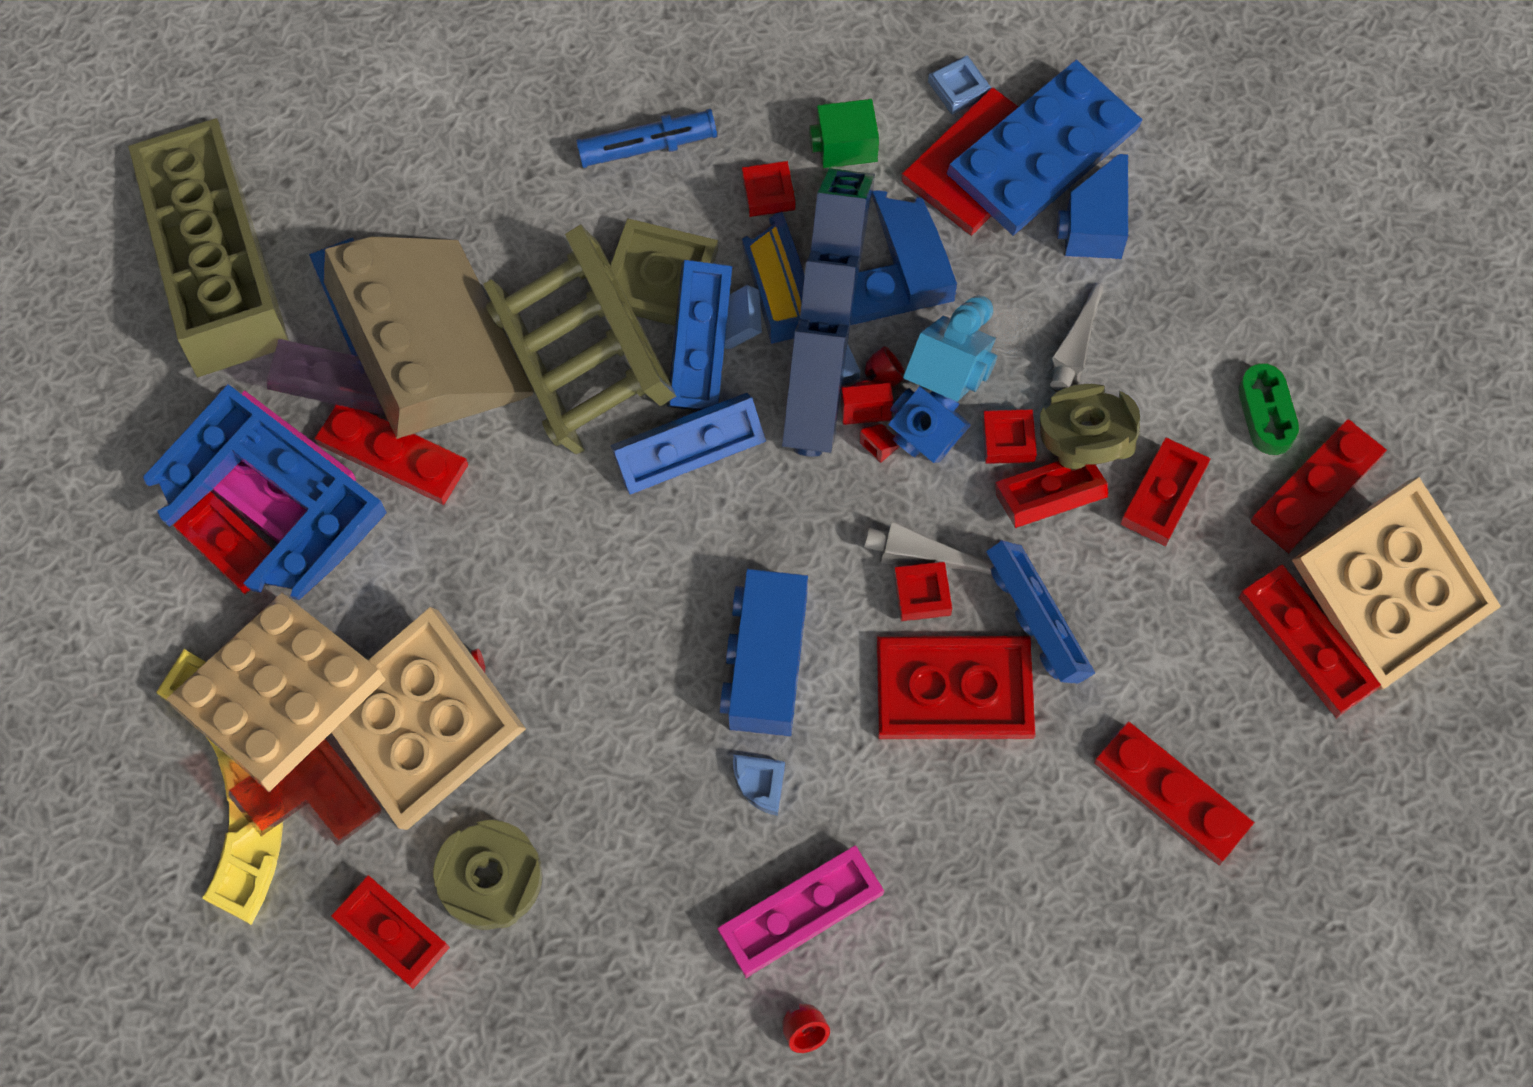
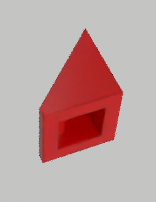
[860,424,900,463]

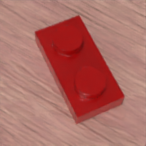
[1120,437,1211,547]
[995,461,1108,528]
[173,491,273,595]
[331,875,450,989]

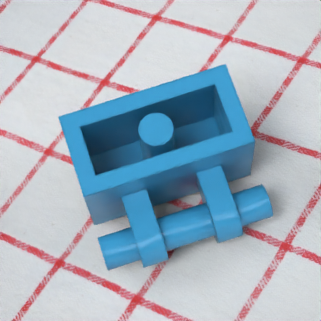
[903,295,997,402]

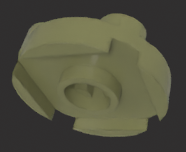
[1040,384,1140,469]
[433,820,543,930]

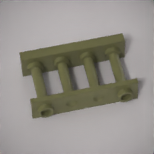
[483,224,677,454]

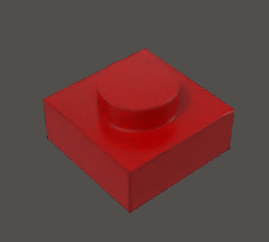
[742,161,796,217]
[841,381,893,425]
[982,409,1037,464]
[894,562,953,621]

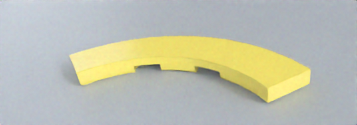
[156,649,284,925]

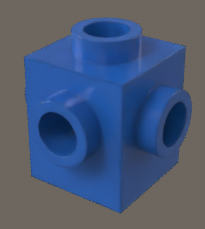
[888,386,971,463]

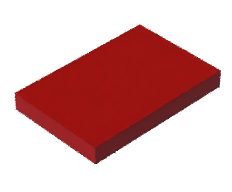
[901,87,1019,236]
[876,636,1036,739]

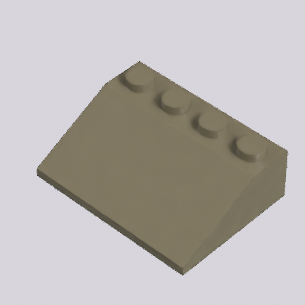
[324,236,534,439]

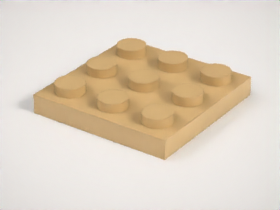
[1292,477,1501,690]
[167,593,386,792]
[331,607,526,830]

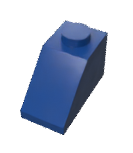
[1057,154,1128,259]

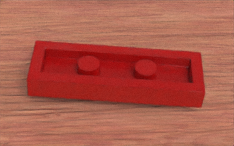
[314,399,468,505]
[1250,419,1387,554]
[1238,564,1381,719]
[1094,721,1255,866]

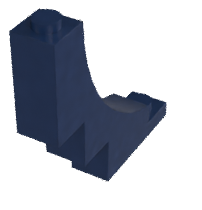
[782,168,875,457]

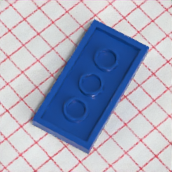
[947,59,1143,236]

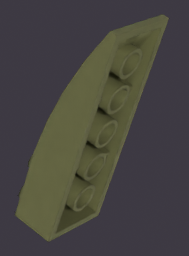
[128,118,291,378]

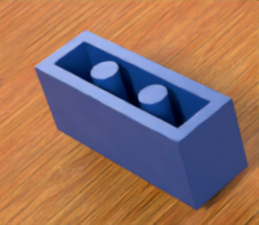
[720,569,808,736]

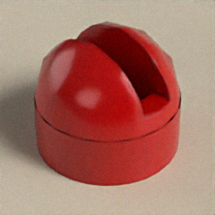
[864,346,905,387]
[782,1003,830,1053]

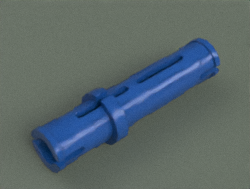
[576,108,718,168]

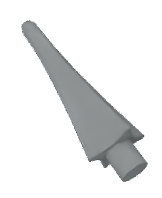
[1048,283,1103,392]
[864,521,994,575]

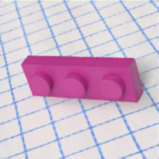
[717,845,884,979]

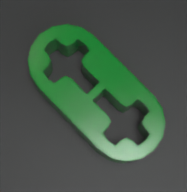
[1238,363,1299,455]

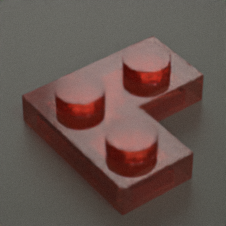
[229,739,382,846]

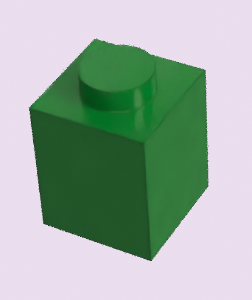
[809,99,879,169]

